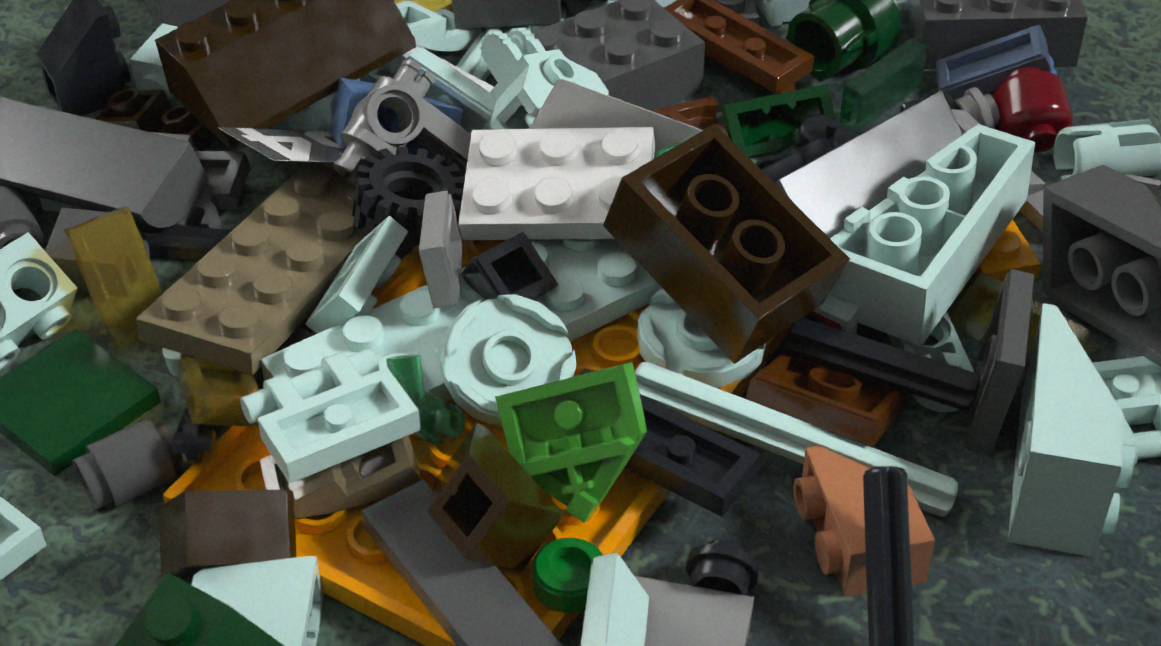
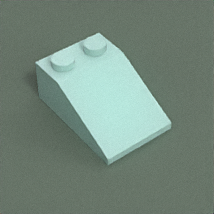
[1008,303,1135,557]

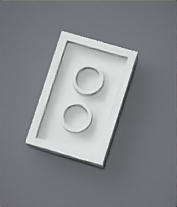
[458,127,655,240]

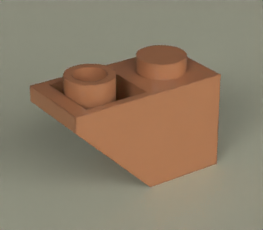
[793,446,935,597]

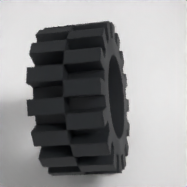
[352,147,465,254]

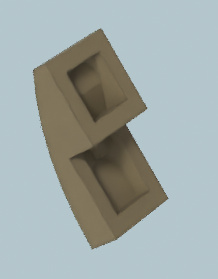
[260,435,422,518]

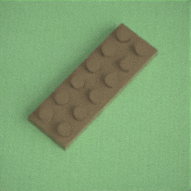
[136,161,365,375]

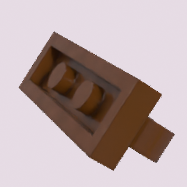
[664,0,814,95]

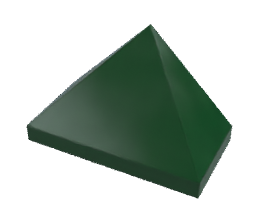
[721,84,836,157]

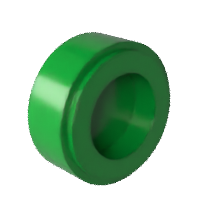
[532,538,603,613]

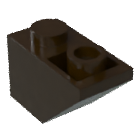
[427,423,565,571]

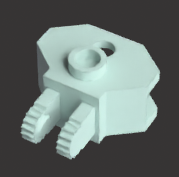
[479,27,609,130]

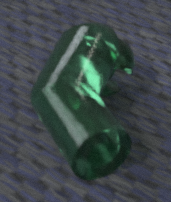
[386,354,465,444]

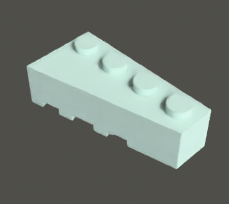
[829,124,1035,347]

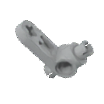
[333,59,471,185]

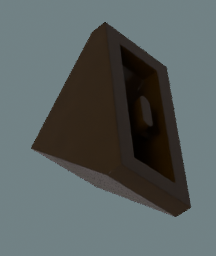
[159,490,297,579]

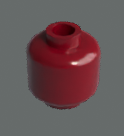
[993,67,1073,152]

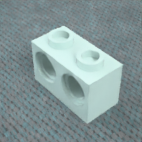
[0,232,77,370]

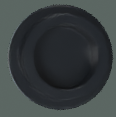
[686,540,759,595]

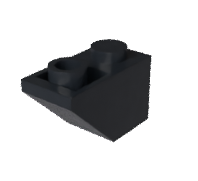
[37,0,131,116]

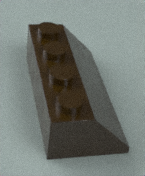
[155,0,416,149]

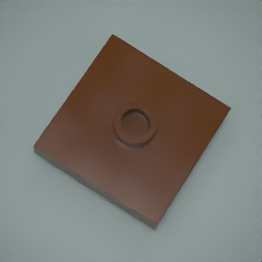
[746,350,913,447]

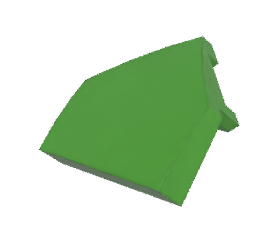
[495,362,647,523]

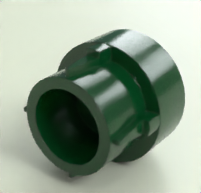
[786,0,900,81]

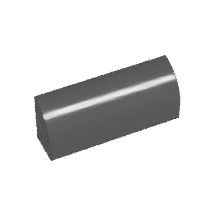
[0,97,209,228]

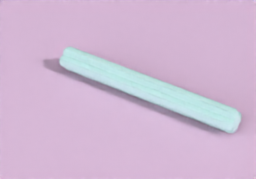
[635,362,958,517]

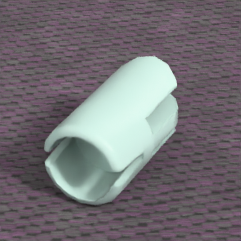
[1054,119,1161,180]

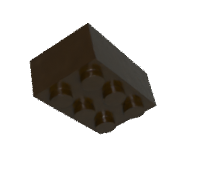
[603,124,850,364]

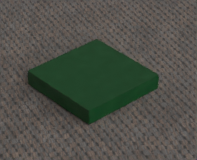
[0,329,161,476]

